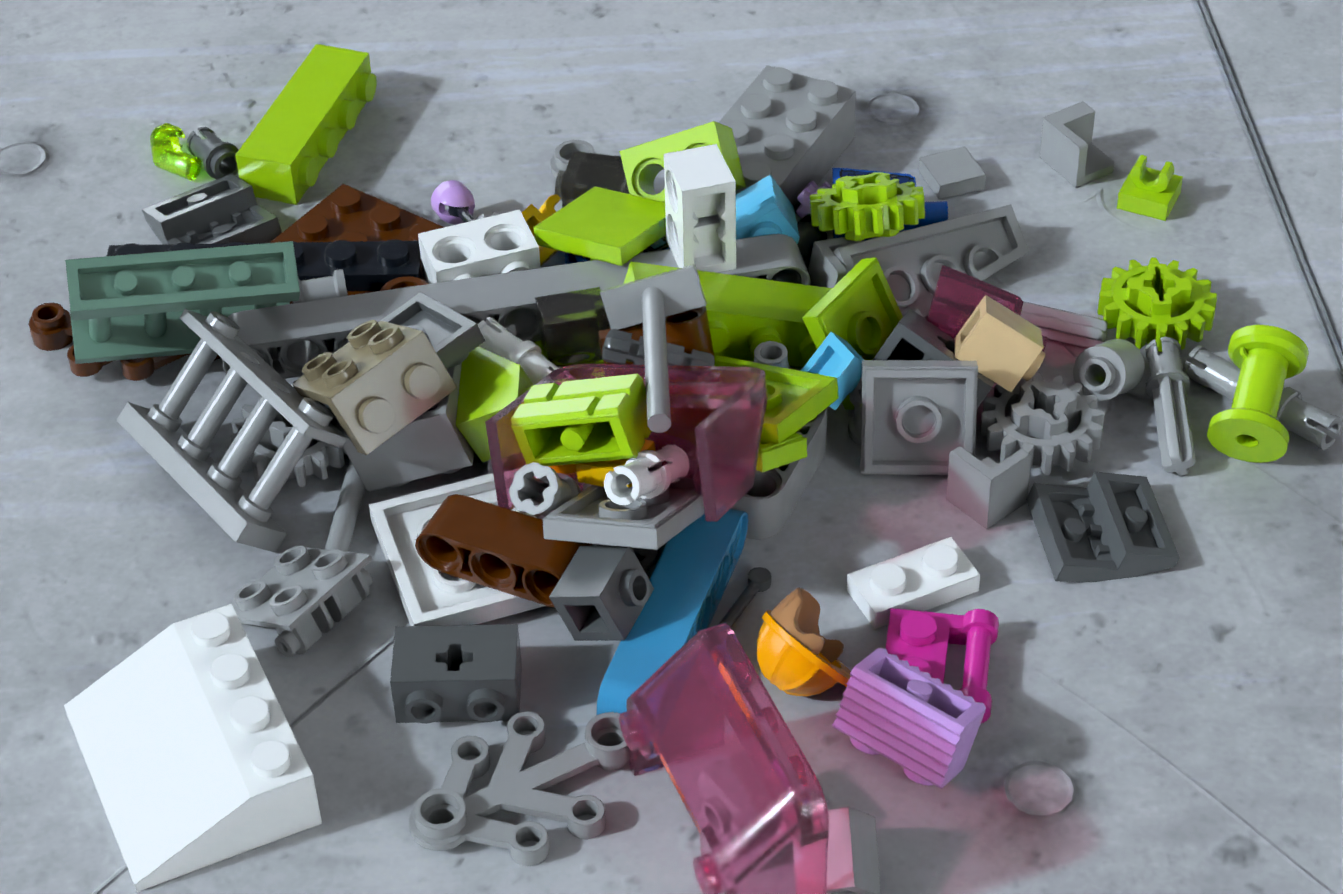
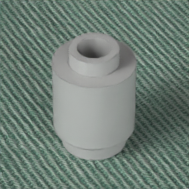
[1073,339,1145,401]

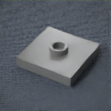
[860,360,978,475]

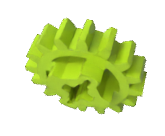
[810,172,925,241]
[1097,257,1217,352]

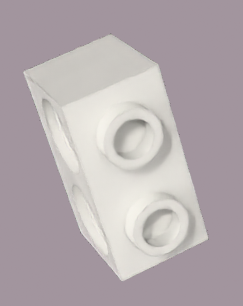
[664,144,736,273]
[418,209,540,284]

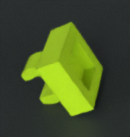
[1117,155,1183,221]

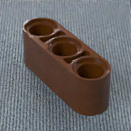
[415,494,593,607]

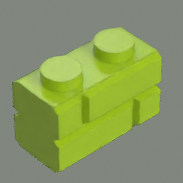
[511,374,652,466]

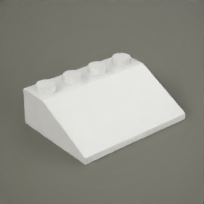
[64,604,322,892]

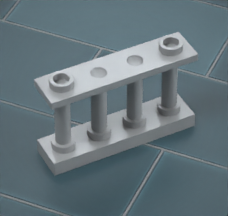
[116,309,348,553]

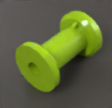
[1207,325,1309,463]

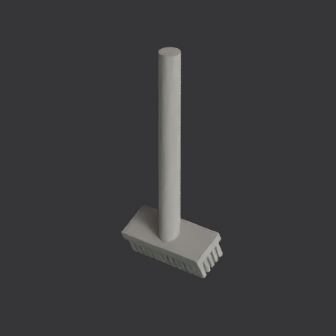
[600,264,707,433]

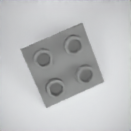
[231,546,373,657]

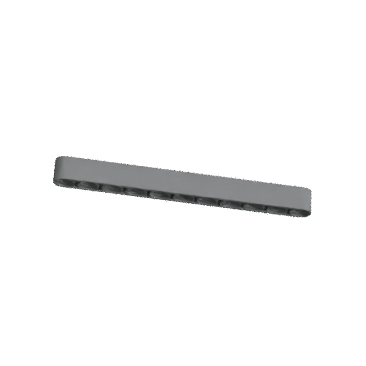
[222,234,811,379]

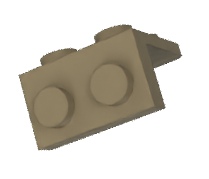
[293,320,457,455]

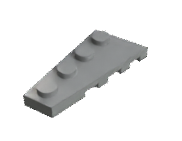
[833,204,1029,318]

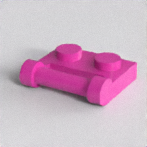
[885,608,999,723]

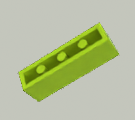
[235,44,377,205]
[623,261,832,367]

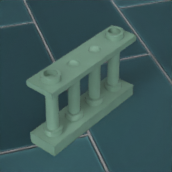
[65,241,300,364]

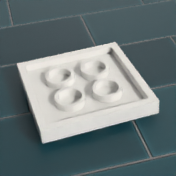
[369,465,545,626]

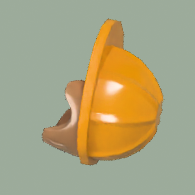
[757,587,851,697]

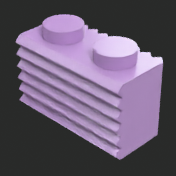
[832,648,986,789]

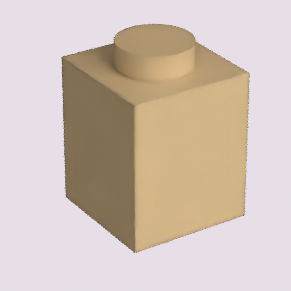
[954,295,1045,392]

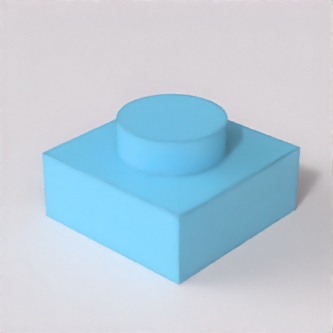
[801,331,864,410]

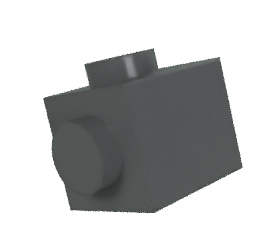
[549,545,654,641]

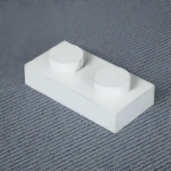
[847,537,980,629]

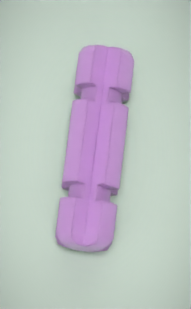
[796,181,832,219]

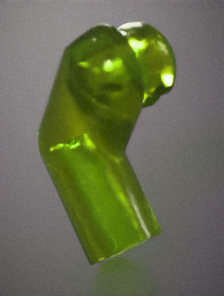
[150,123,202,180]

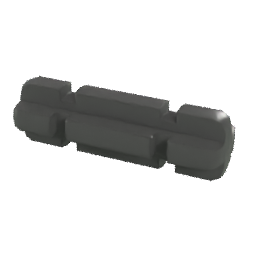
[602,329,715,386]

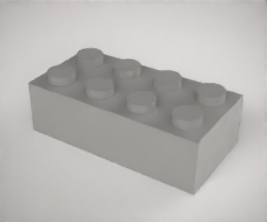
[718,65,856,214]

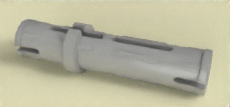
[1182,346,1342,450]

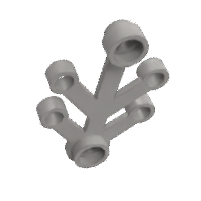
[409,711,636,866]

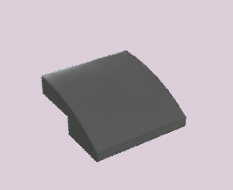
[142,174,282,244]
[1026,471,1180,582]

